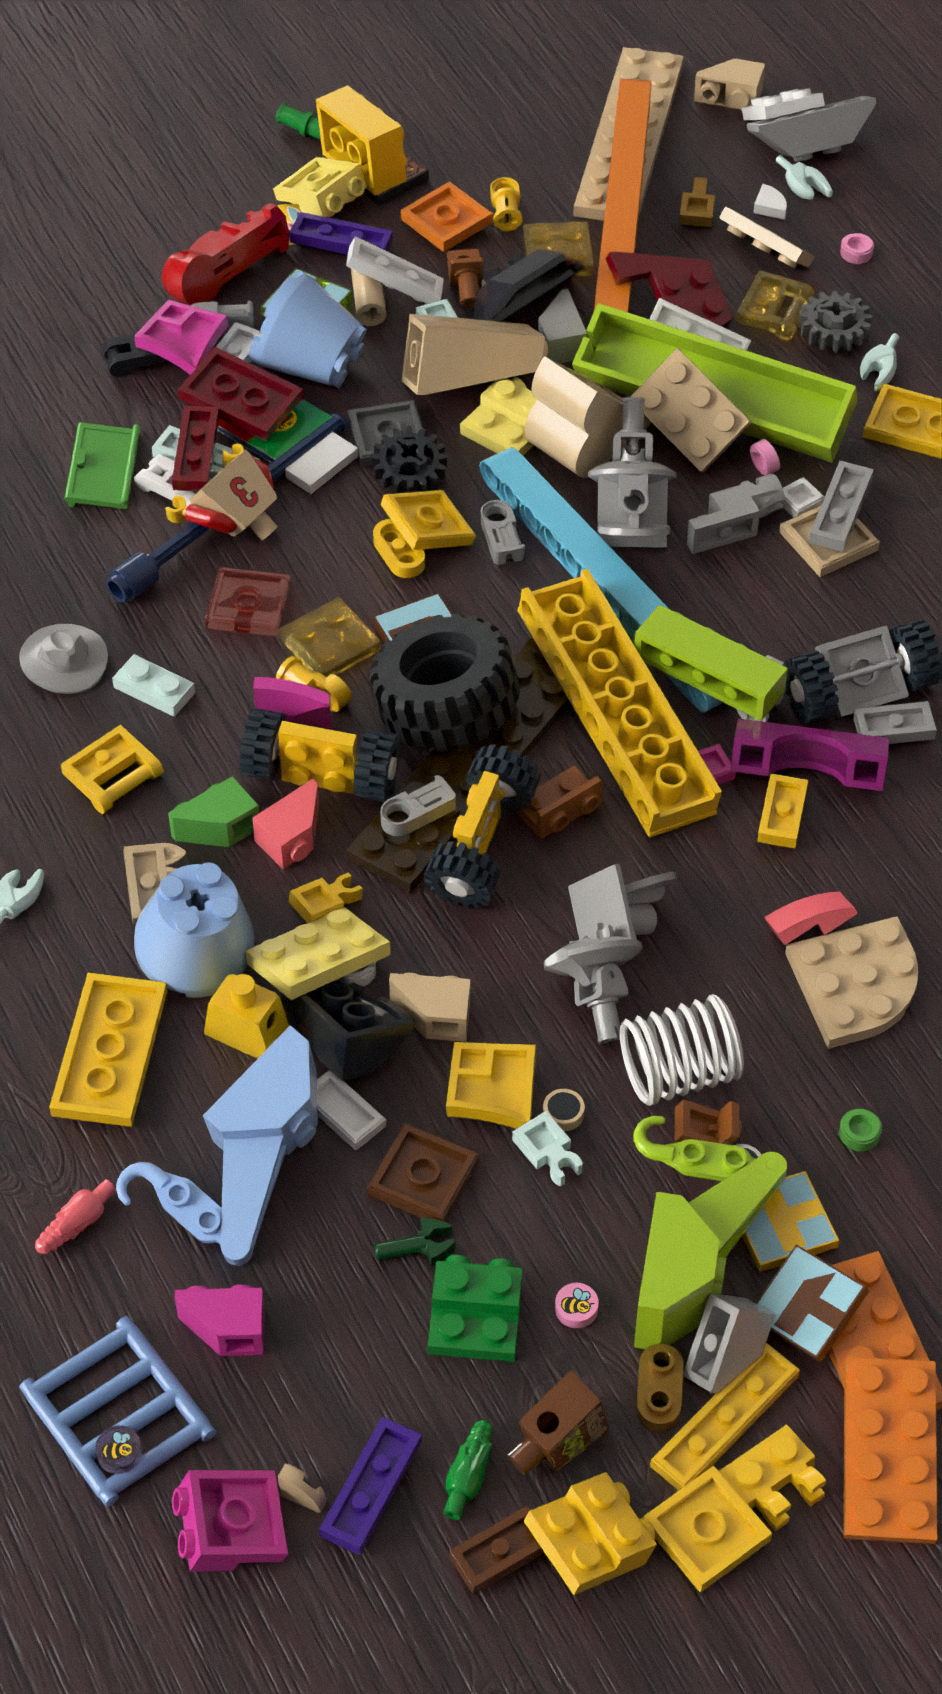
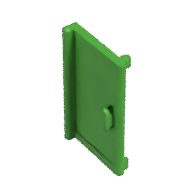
[64,422,140,509]

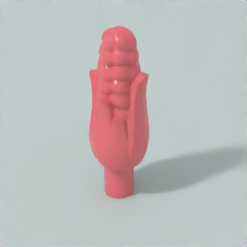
[35,1180,117,1254]

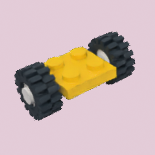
[239,708,401,802]
[424,745,541,908]

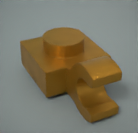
[679,177,715,227]

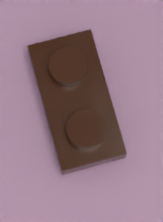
[449,1506,545,1595]

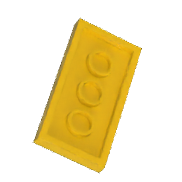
[49,973,168,1127]

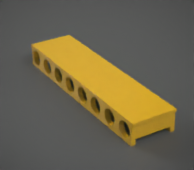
[517,569,722,838]

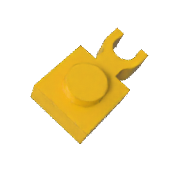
[288,872,363,923]

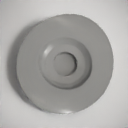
[19,624,108,694]

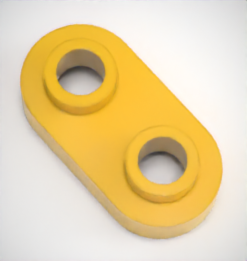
[373,519,425,578]

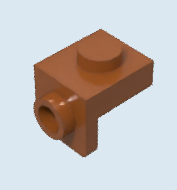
[674,1099,742,1145]

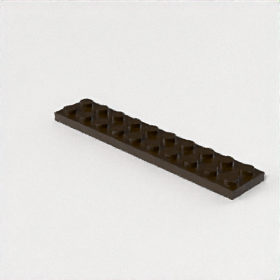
[346,637,571,894]

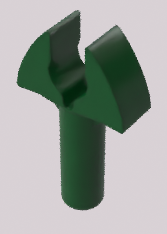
[373,1218,455,1267]

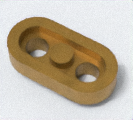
[636,1344,683,1432]

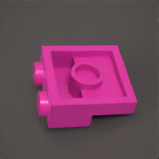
[172,1470,288,1571]

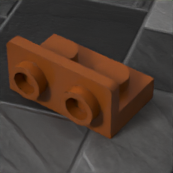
[513,765,603,839]

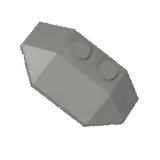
[747,96,876,161]

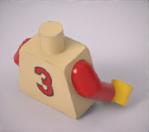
[165,444,278,540]

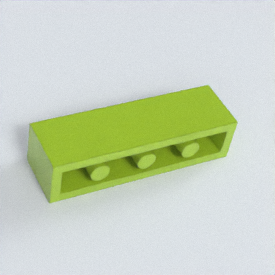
[634,605,788,721]

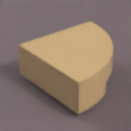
[278,1463,328,1514]

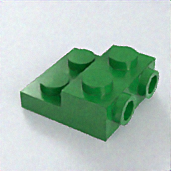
[428,1255,523,1362]

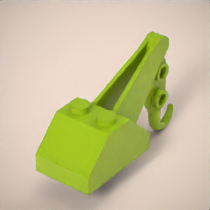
[633,1116,787,1349]

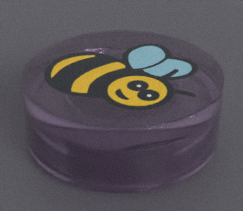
[95,1426,142,1474]

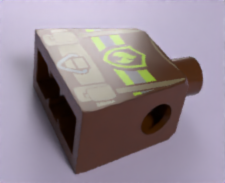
[508,1370,609,1476]

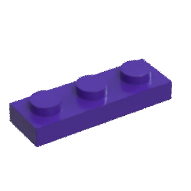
[289,212,393,254]
[319,1417,422,1556]

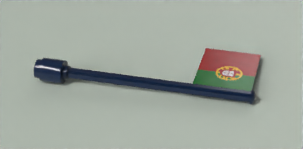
[106,399,347,602]

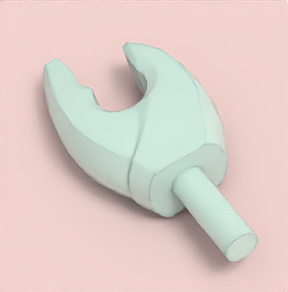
[776,155,833,200]
[860,333,900,392]
[0,869,44,924]

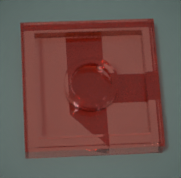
[204,567,290,637]

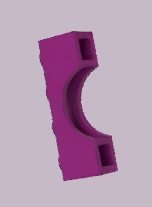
[730,718,889,791]

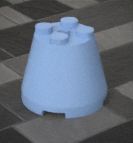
[249,270,367,388]
[134,862,254,998]

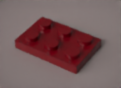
[178,347,303,441]

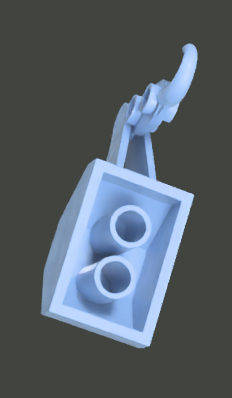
[116,1026,318,1266]

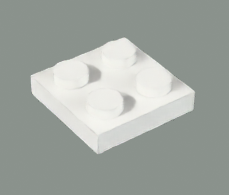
[742,88,825,121]

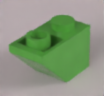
[168,776,259,847]

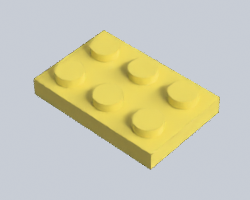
[246,907,391,1000]

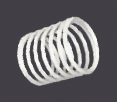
[620,994,744,1106]

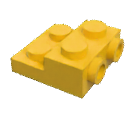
[524,1472,657,1595]

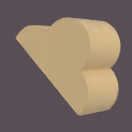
[524,356,651,478]

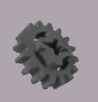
[798,290,872,352]

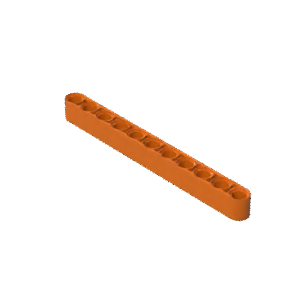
[593,78,652,350]

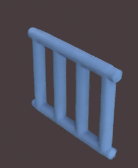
[19,1316,217,1507]

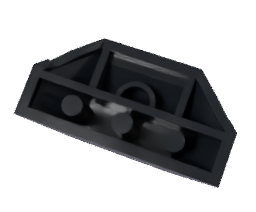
[473,249,584,322]

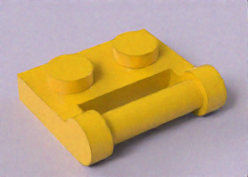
[61,725,164,814]

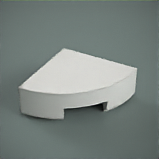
[753,184,787,220]

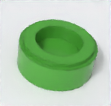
[839,1109,882,1152]

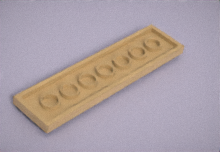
[573,47,684,221]

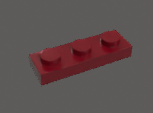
[172,406,219,491]

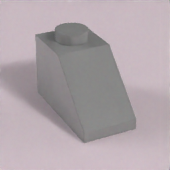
[538,289,587,364]
[683,1293,775,1393]

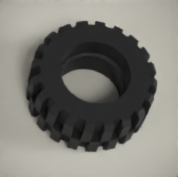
[370,614,520,751]

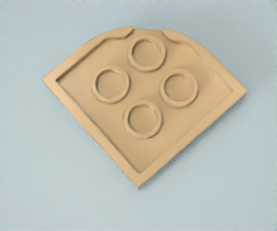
[785,916,918,1049]

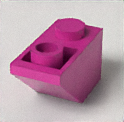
[175,1285,265,1356]

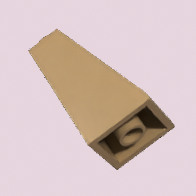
[402,314,548,395]

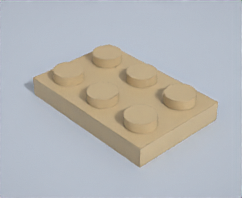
[631,348,752,472]

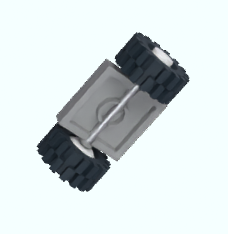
[784,619,942,723]

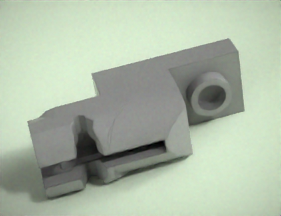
[687,473,785,554]

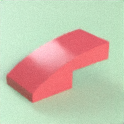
[764,892,858,945]

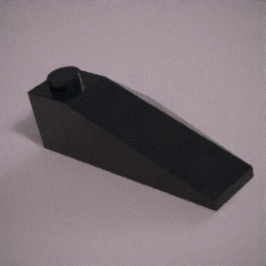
[270,980,415,1081]

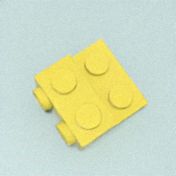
[273,157,367,218]
[460,377,537,456]

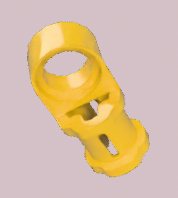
[490,177,523,232]
[276,656,352,712]

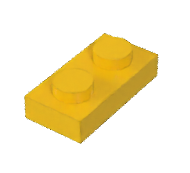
[757,774,808,849]

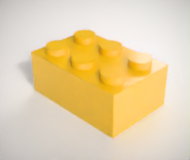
[316,85,407,196]

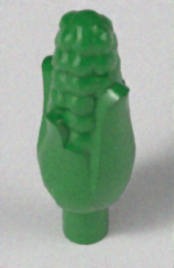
[443,1420,493,1520]

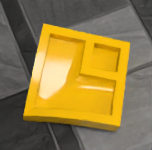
[446,1042,536,1129]

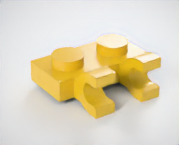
[719,1424,826,1531]

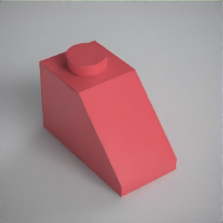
[252,779,319,869]

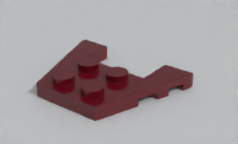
[606,251,734,328]

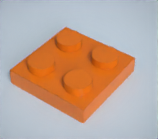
[401,181,492,252]

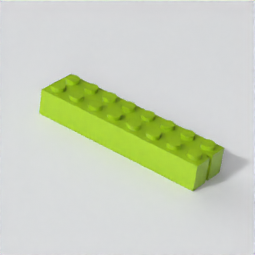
[572,303,858,463]

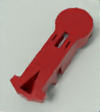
[162,203,290,306]

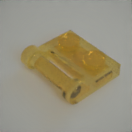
[736,270,815,341]

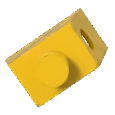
[204,974,289,1059]

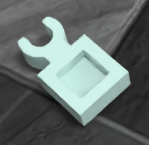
[512,1111,582,1186]

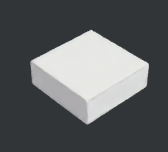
[779,477,825,518]

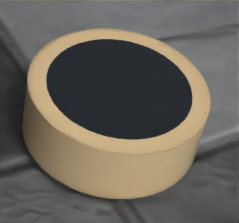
[543,1089,585,1131]

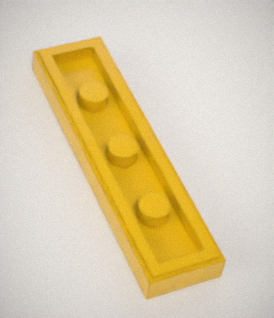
[650,1343,800,1491]

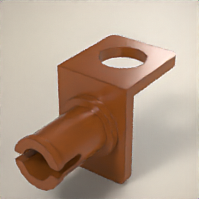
[447,249,484,309]

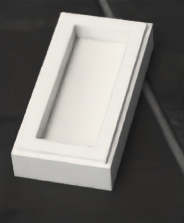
[285,432,358,494]
[317,1070,386,1151]

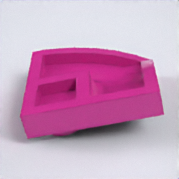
[134,300,228,375]
[253,677,333,730]

